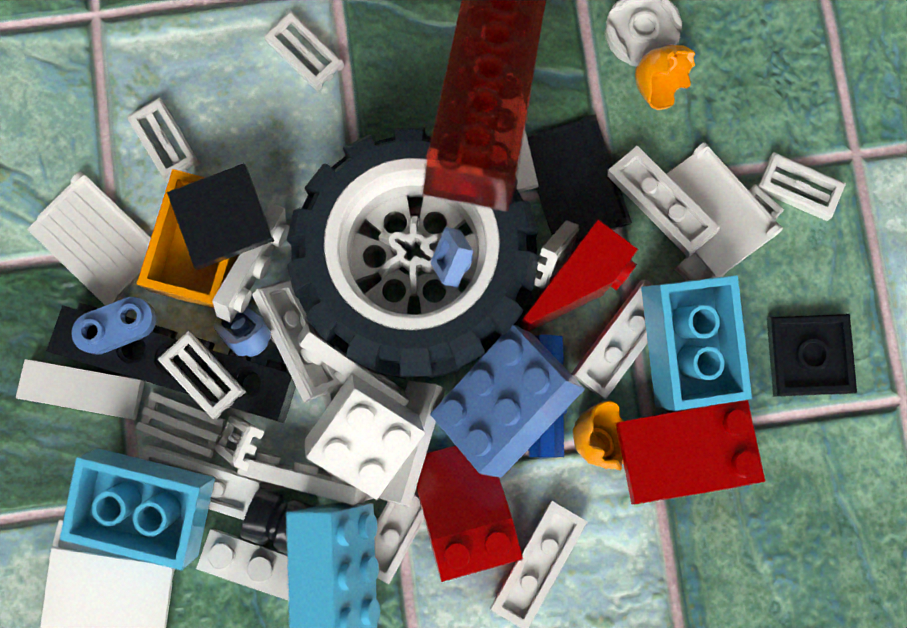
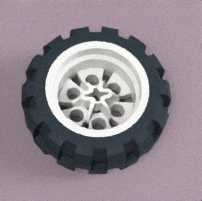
[287,127,539,379]

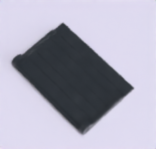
[527,115,632,241]

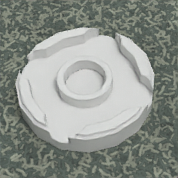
[605,0,682,66]

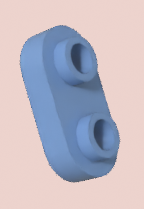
[72,297,156,355]
[214,306,271,357]

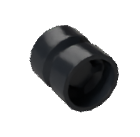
[240,487,315,554]

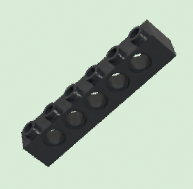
[46,302,296,423]

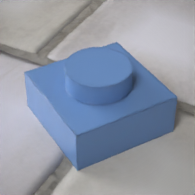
[430,227,474,287]

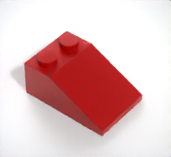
[520,220,638,332]
[615,400,766,505]
[416,446,523,582]

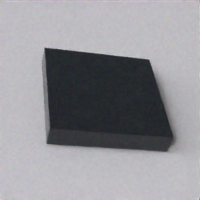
[167,163,275,270]
[767,314,857,397]

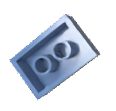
[430,324,585,478]

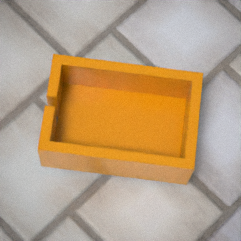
[137,169,240,309]

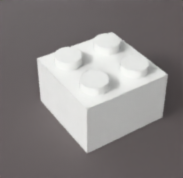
[305,373,425,500]

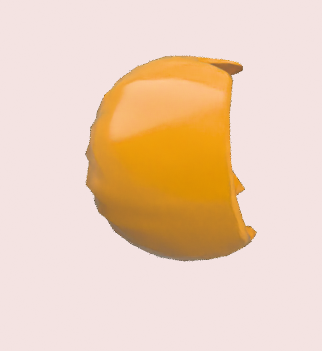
[635,44,696,110]
[572,401,624,471]

